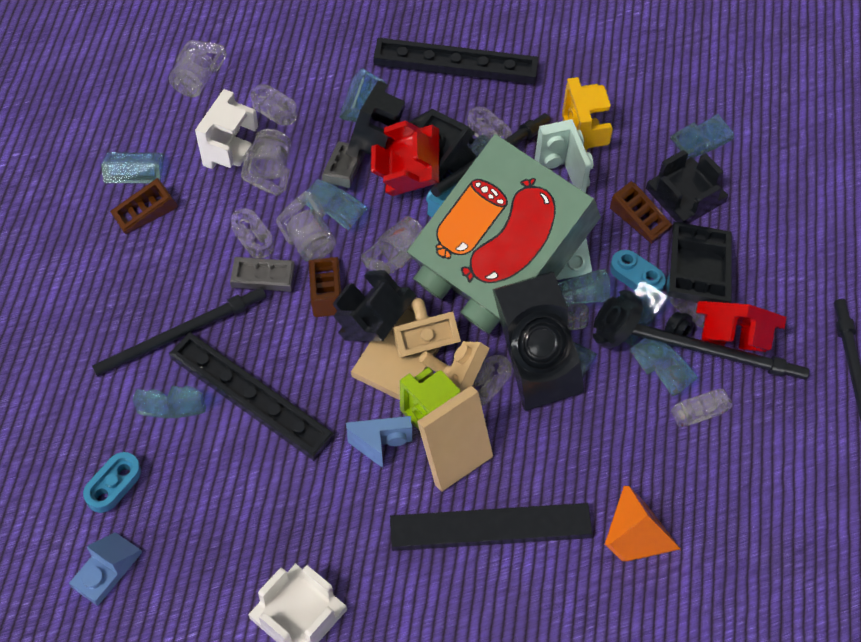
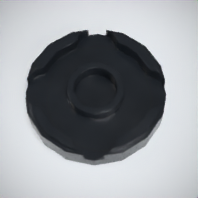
[593,290,643,349]

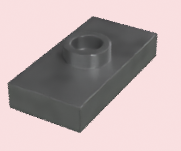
[322,141,365,188]
[230,257,295,292]

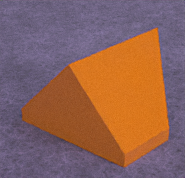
[604,486,681,561]

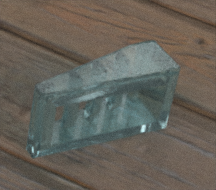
[558,269,610,304]

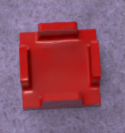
[371,121,439,196]
[696,301,786,352]

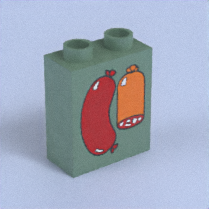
[406,134,601,335]

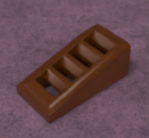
[110,178,178,234]
[610,181,672,244]
[309,257,342,317]

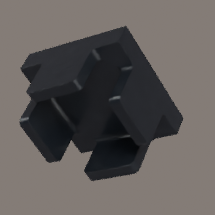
[346,80,405,158]
[418,109,476,182]
[646,150,728,224]
[333,270,416,341]

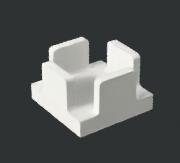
[195,89,258,169]
[248,563,347,642]

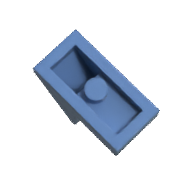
[346,416,412,467]
[69,532,142,606]

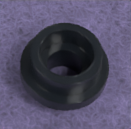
[665,312,693,336]

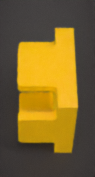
[562,77,613,152]

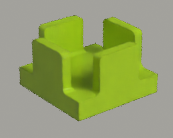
[400,367,460,431]

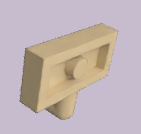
[392,298,461,358]
[419,341,489,393]

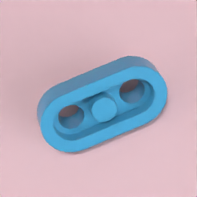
[610,250,666,298]
[83,452,141,513]

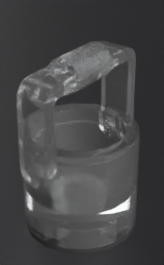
[168,40,227,97]
[241,129,291,196]
[276,192,336,261]
[361,216,424,274]

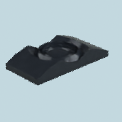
[666,221,732,303]
[492,271,584,411]

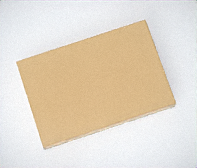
[351,308,441,400]
[417,386,493,492]

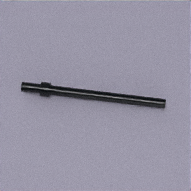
[431,113,551,197]
[92,287,267,377]
[834,299,861,421]
[631,324,809,380]

